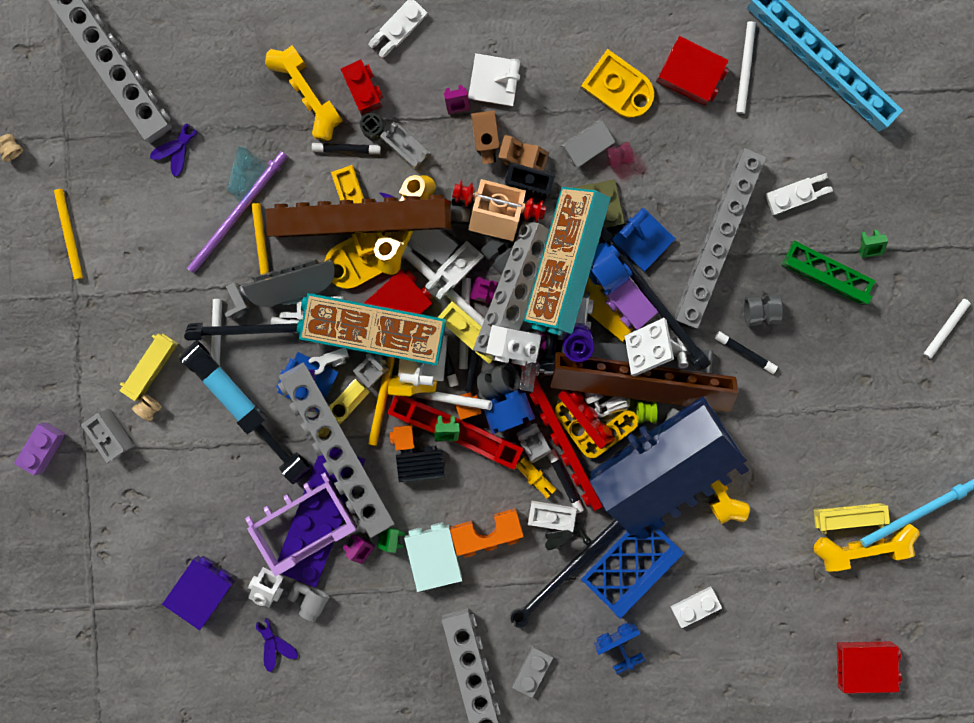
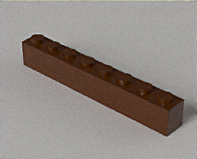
[266,195,451,238]
[550,352,738,412]

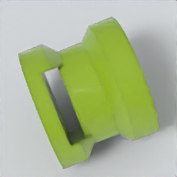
[636,401,657,424]

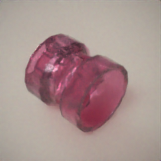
[606,141,634,170]

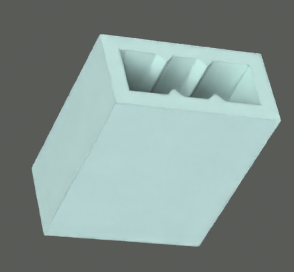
[404,522,462,592]

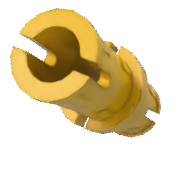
[515,456,557,499]

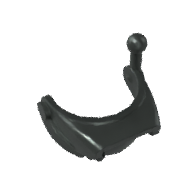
[545,522,591,551]

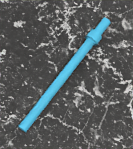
[860,479,974,547]

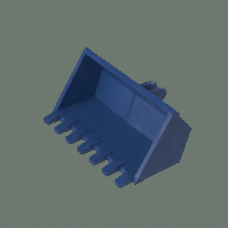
[590,396,749,539]

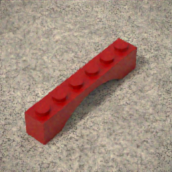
[387,395,524,470]

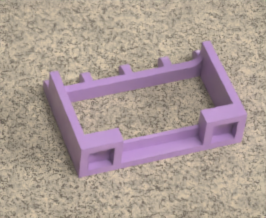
[245,472,358,577]

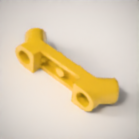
[265,45,343,142]
[374,175,436,275]
[708,480,750,525]
[813,524,920,572]

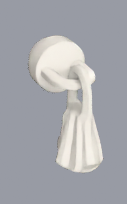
[584,392,630,417]

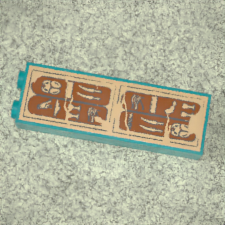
[524,187,611,336]
[297,293,447,366]

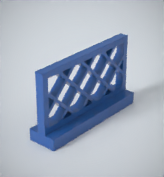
[581,523,684,619]

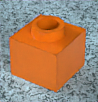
[455,392,482,420]
[390,424,415,450]

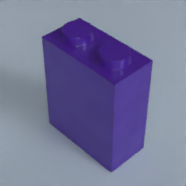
[162,555,235,631]

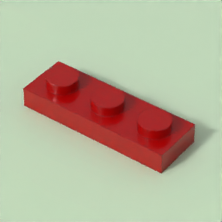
[558,390,616,449]

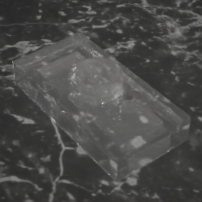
[519,345,540,392]

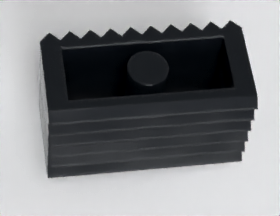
[504,162,555,199]
[396,445,445,483]

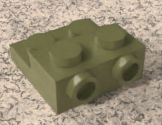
[573,179,625,228]

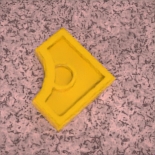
[388,375,437,397]

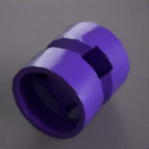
[563,323,594,362]

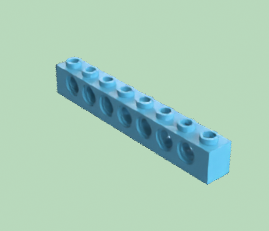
[746,0,903,132]

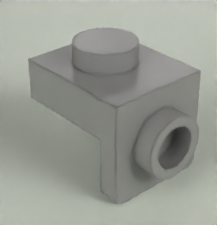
[224,283,250,320]
[353,353,390,388]
[516,423,552,463]

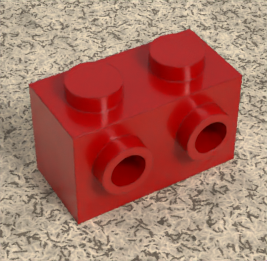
[340,59,383,116]

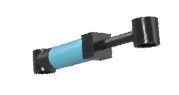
[178,340,311,484]

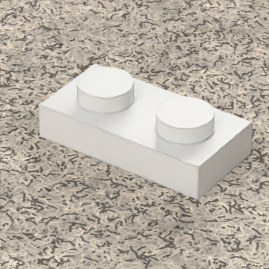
[528,501,577,532]
[670,586,722,628]

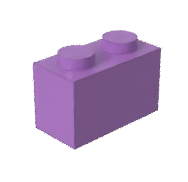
[605,279,658,330]
[14,422,66,475]

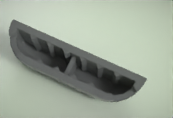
[243,259,335,307]

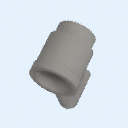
[287,581,330,622]

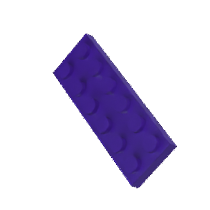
[277,447,366,587]

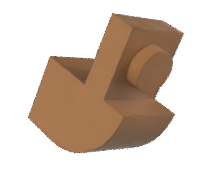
[498,135,549,171]

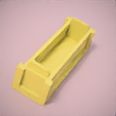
[439,301,492,364]
[120,333,178,401]
[814,503,890,534]

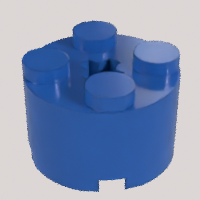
[589,242,633,296]
[483,389,535,434]

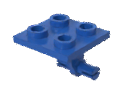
[613,208,676,272]
[276,352,339,413]
[594,622,645,675]

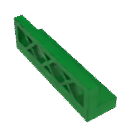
[781,240,876,305]

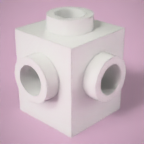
[248,567,283,608]

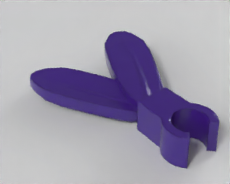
[150,124,198,177]
[256,618,298,672]

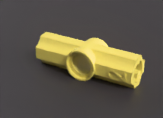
[318,379,370,437]

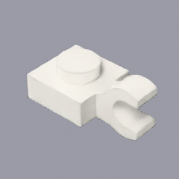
[309,348,350,375]

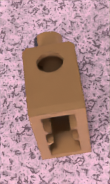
[470,110,499,164]

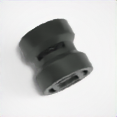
[360,113,384,140]

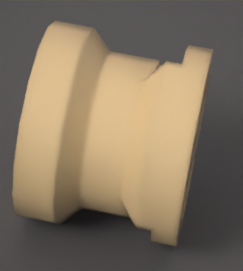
[0,133,23,162]
[132,394,162,422]

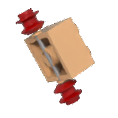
[452,179,546,241]

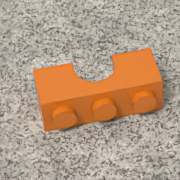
[450,508,524,558]

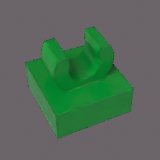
[859,230,888,258]
[434,416,459,442]
[377,526,405,553]

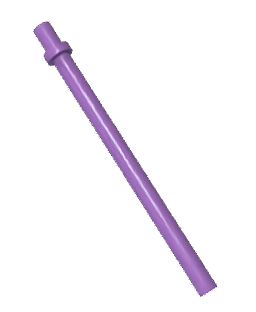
[187,151,288,273]

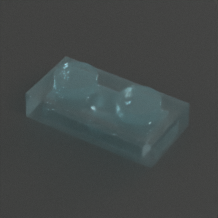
[226,146,253,196]

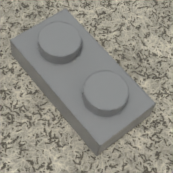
[512,646,553,698]

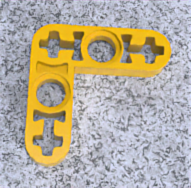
[554,401,638,458]

